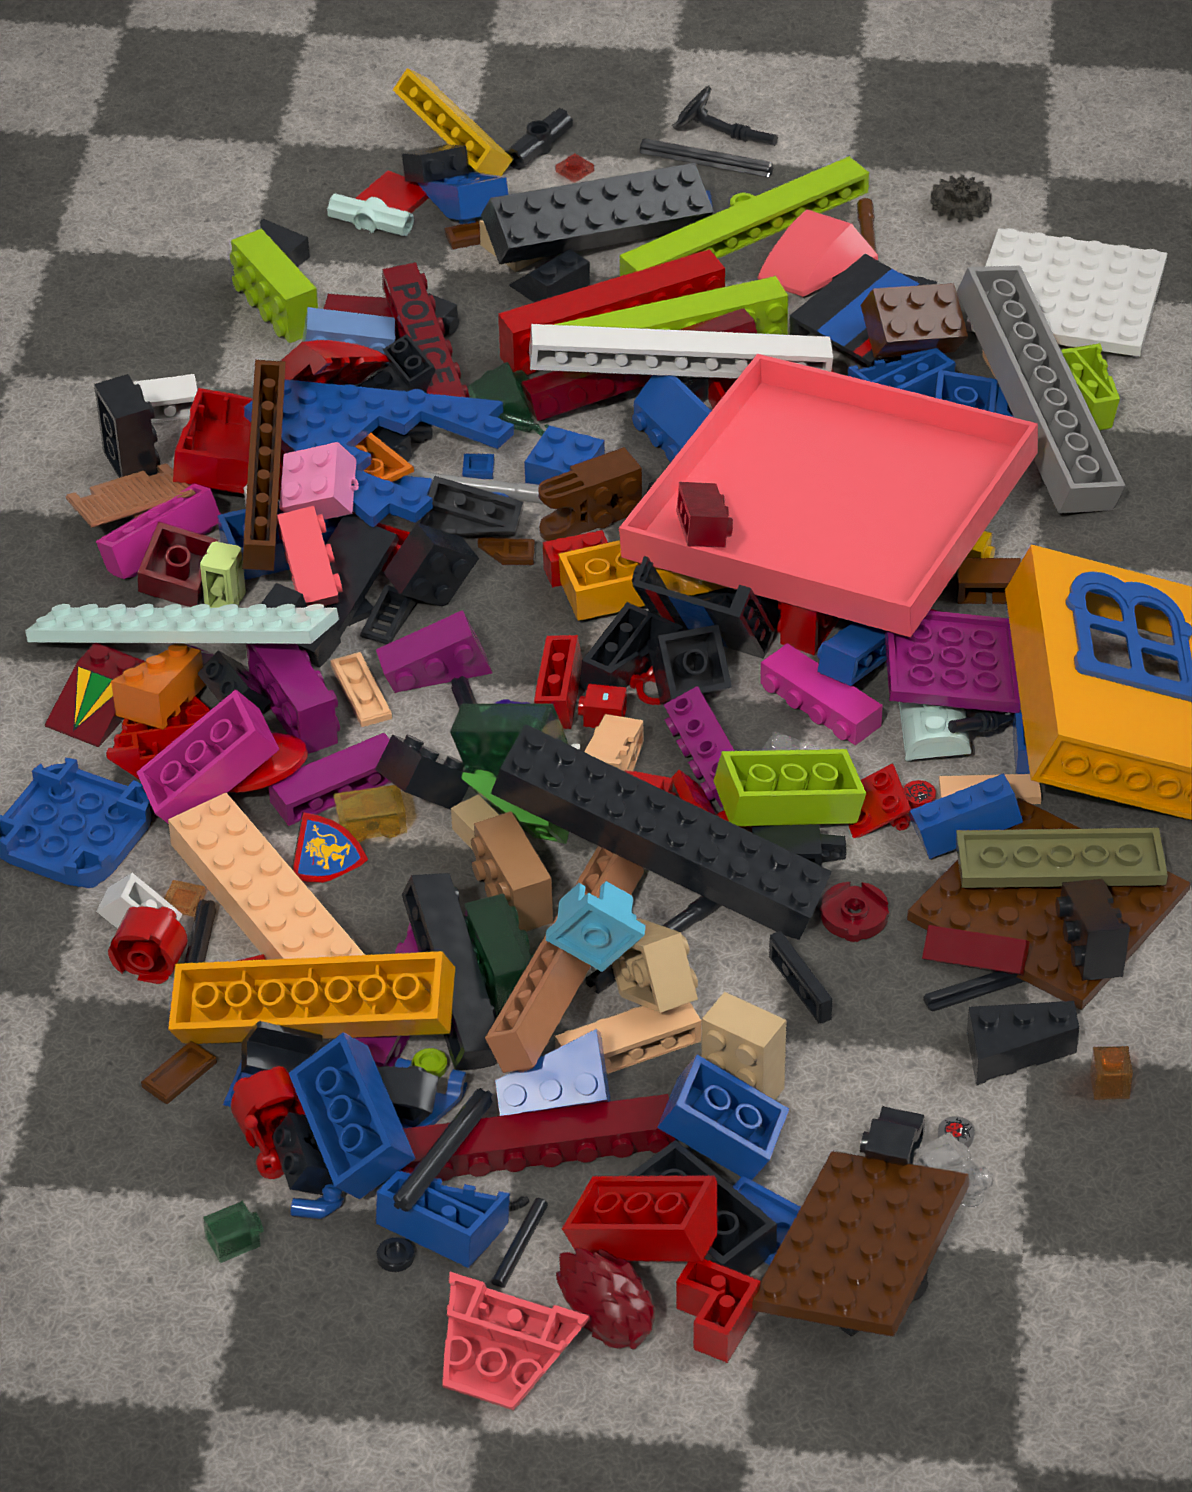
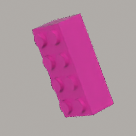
[137,690,280,824]

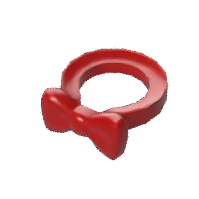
[630,667,664,705]

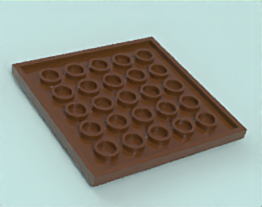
[907,797,1191,1010]

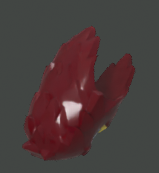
[556,1248,655,1350]

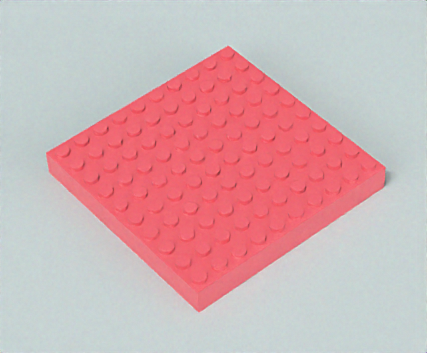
[619,354,1038,637]

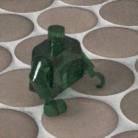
[468,362,549,436]

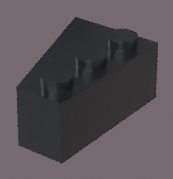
[579,602,683,690]
[1055,879,1130,981]
[967,1001,1079,1086]

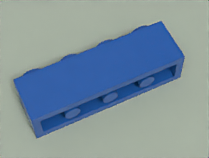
[817,622,887,686]

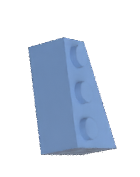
[302,307,395,363]

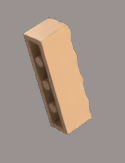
[555,1002,701,1074]

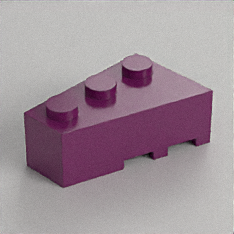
[376,610,493,693]

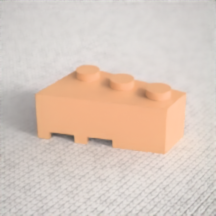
[584,714,644,771]

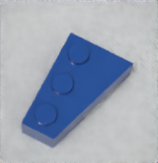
[376,1171,510,1268]

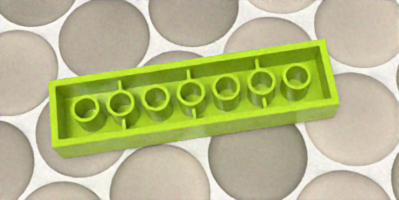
[554,276,788,335]

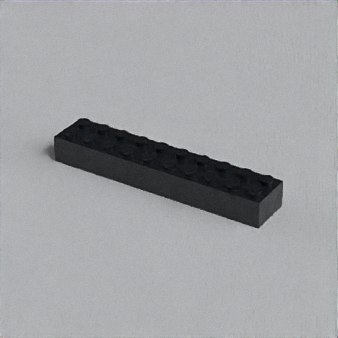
[490,724,832,940]

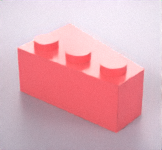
[277,506,343,606]

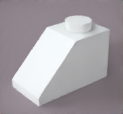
[96,873,182,929]

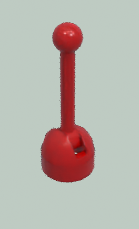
[243,1115,284,1179]

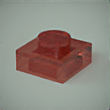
[555,153,594,183]

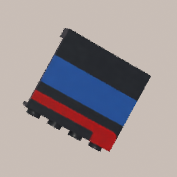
[790,254,921,367]
[632,556,775,659]

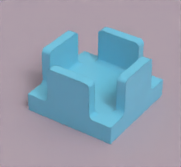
[546,881,646,972]

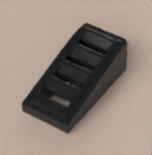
[360,584,416,644]

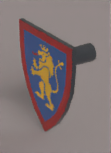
[292,812,368,883]

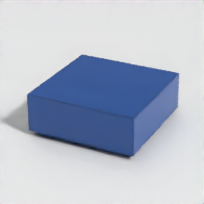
[462,454,494,479]

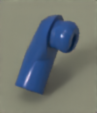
[291,1184,344,1219]

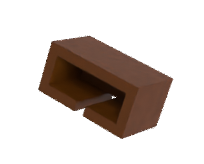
[956,558,1021,604]

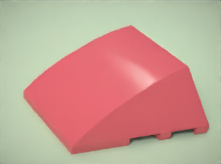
[758,209,878,297]
[442,1272,590,1410]

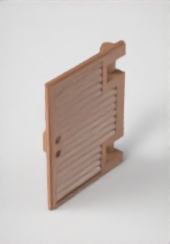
[65,463,195,527]

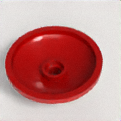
[229,733,308,792]

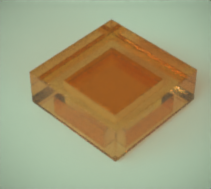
[164,880,206,917]

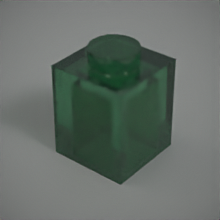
[203,1201,263,1263]

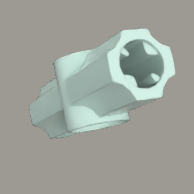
[327,193,414,236]

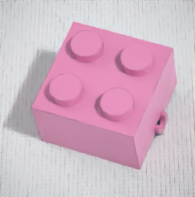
[279,442,359,520]

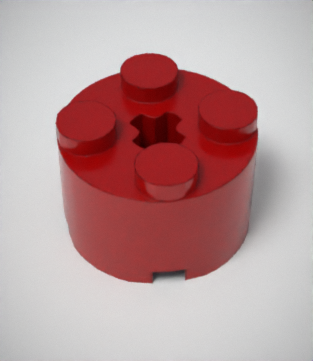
[108,906,188,984]
[231,1066,305,1149]

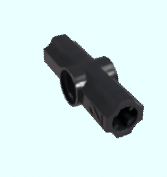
[505,108,573,170]

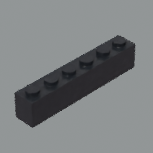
[401,873,497,1070]

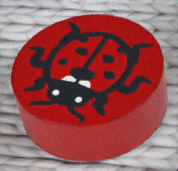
[903,780,936,809]

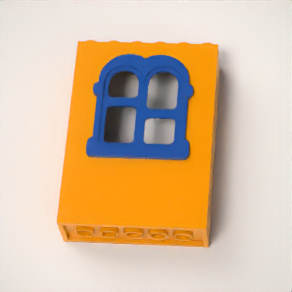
[1005,544,1192,820]

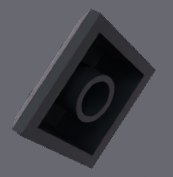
[509,249,590,302]

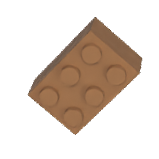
[471,811,553,935]

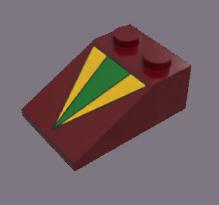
[45,643,146,747]

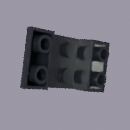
[329,334,436,393]

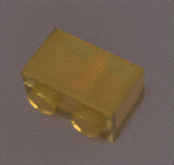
[333,785,407,842]

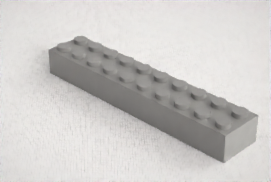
[957,266,1125,513]

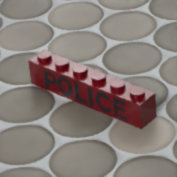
[382,262,469,398]

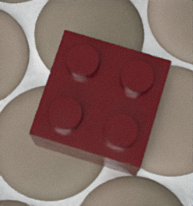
[137,521,218,607]

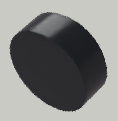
[377,1237,414,1272]

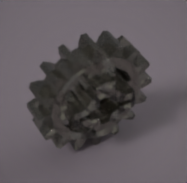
[930,175,992,222]

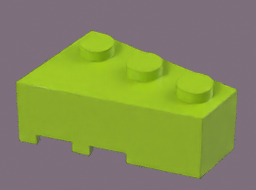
[1061,343,1120,430]

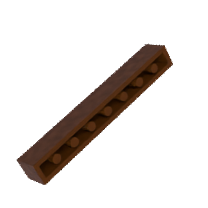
[242,360,286,571]

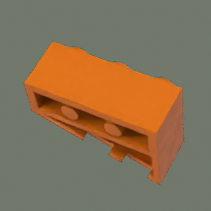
[111,643,206,729]

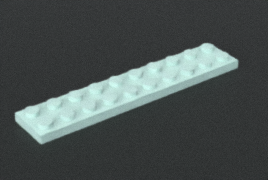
[25,604,339,644]

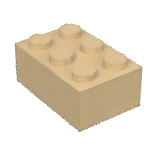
[612,918,698,1013]
[702,992,786,1100]

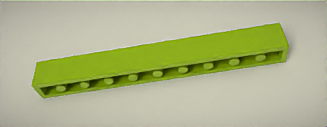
[619,156,869,276]

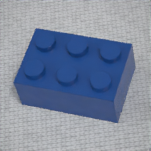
[657,1055,789,1180]

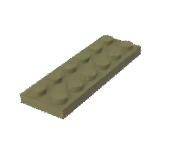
[956,828,1168,888]

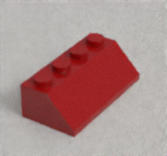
[562,1176,717,1262]

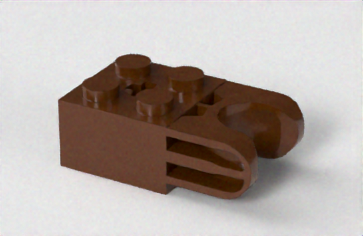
[538,447,642,541]

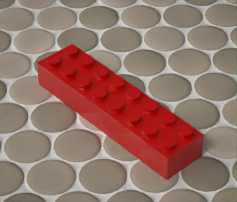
[498,249,725,377]

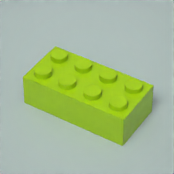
[230,229,318,343]
[713,749,866,826]

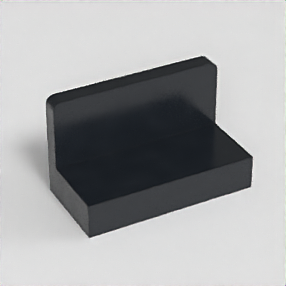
[241,1021,323,1075]

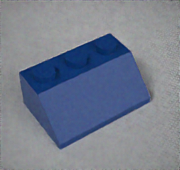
[632,375,711,462]
[908,773,1023,859]

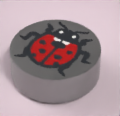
[938,1116,974,1151]

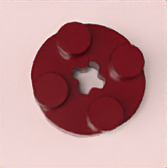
[820,882,889,942]

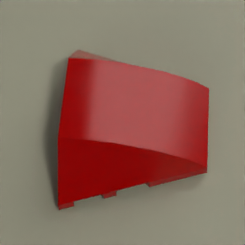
[281,340,388,385]
[106,696,210,780]

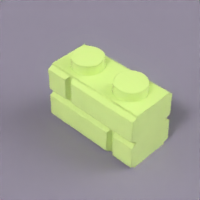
[200,541,246,608]

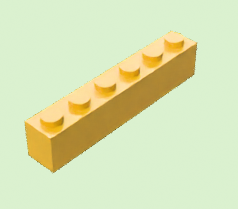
[393,68,513,176]

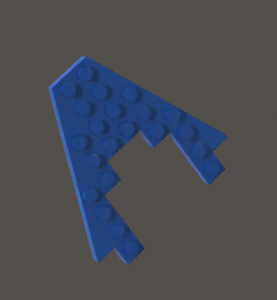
[244,379,514,527]

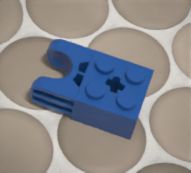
[933,370,1014,417]

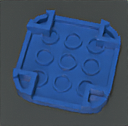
[0,757,152,888]

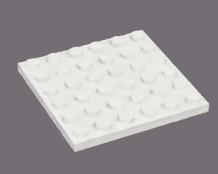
[966,228,1167,357]

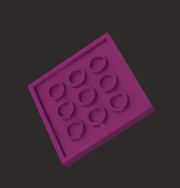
[885,611,1021,713]

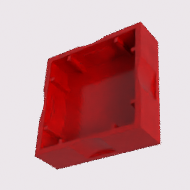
[172,388,286,500]

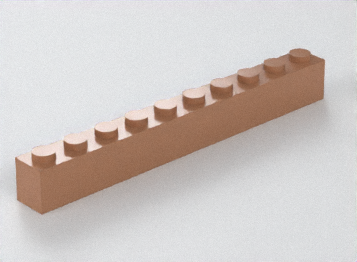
[485,846,644,1073]

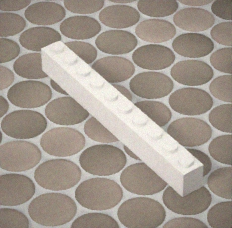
[529,324,833,378]

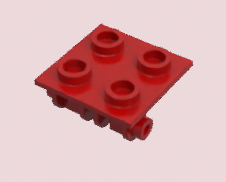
[848,763,912,839]

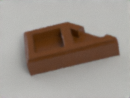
[478,538,535,565]

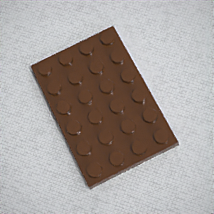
[752,1151,970,1337]

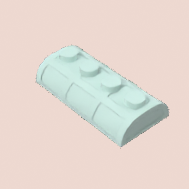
[899,702,971,762]

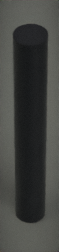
[491,1198,548,1288]

